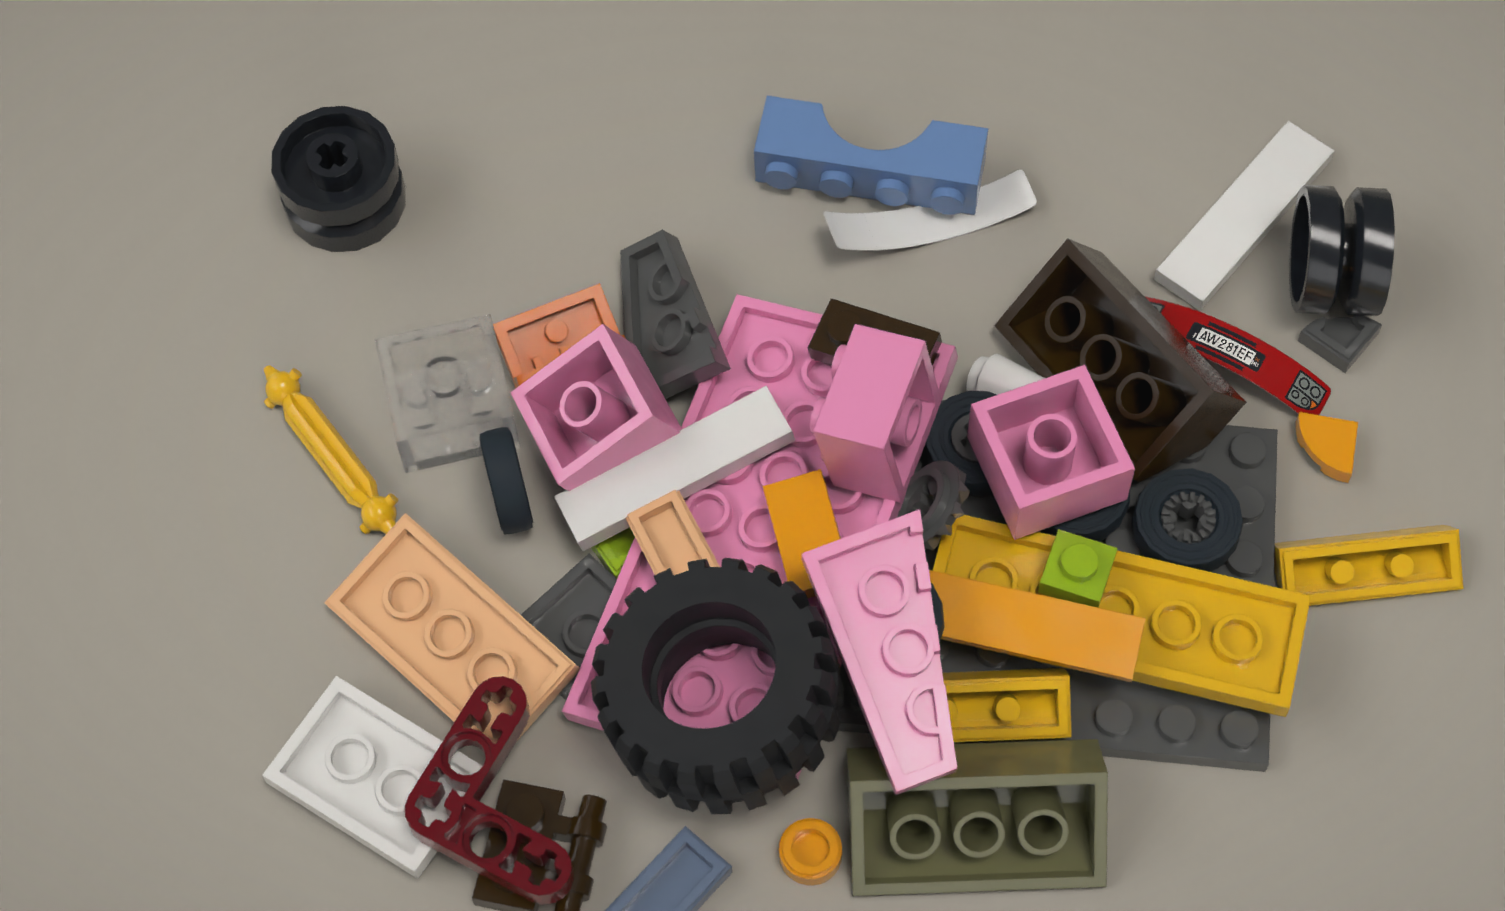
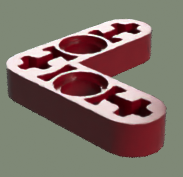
[405,676,574,905]

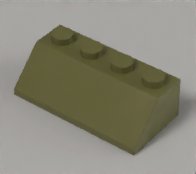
[847,739,1108,896]

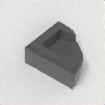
[1298,315,1382,373]

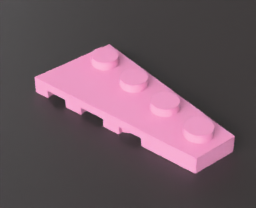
[801,509,957,795]

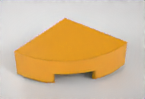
[1295,412,1358,483]

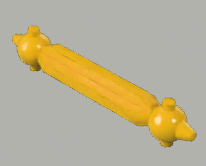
[264,365,398,534]

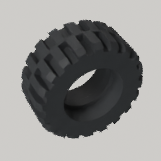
[591,558,844,814]

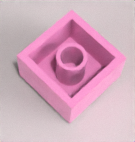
[510,324,682,491]
[810,324,941,503]
[967,365,1135,540]

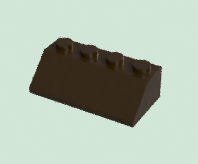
[994,238,1247,482]

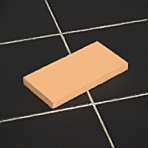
[324,513,580,743]

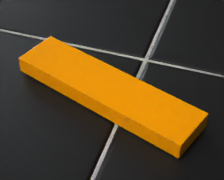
[929,570,1146,683]

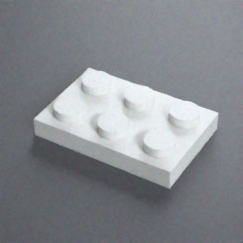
[262,676,482,879]

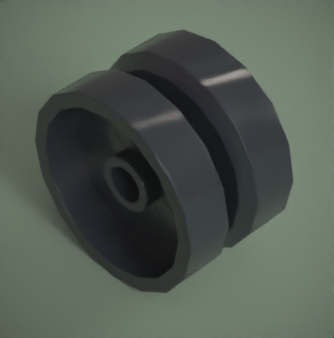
[271,106,406,252]
[1289,185,1395,316]

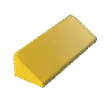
[1274,525,1464,606]
[943,668,1072,742]

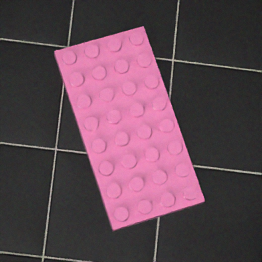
[562,294,958,779]

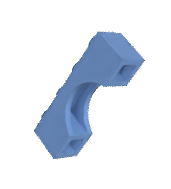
[754,95,988,215]

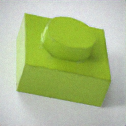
[1038,529,1118,608]

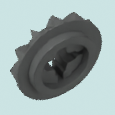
[897,460,970,550]

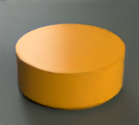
[779,818,842,885]

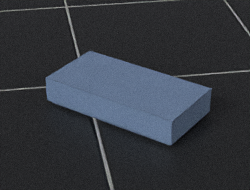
[605,826,733,911]

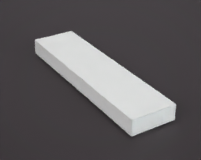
[1154,121,1335,311]
[554,386,796,552]

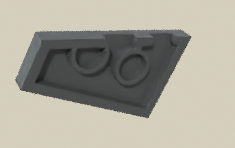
[620,229,731,399]

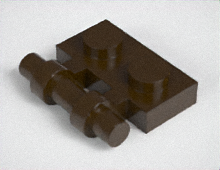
[472,779,607,911]

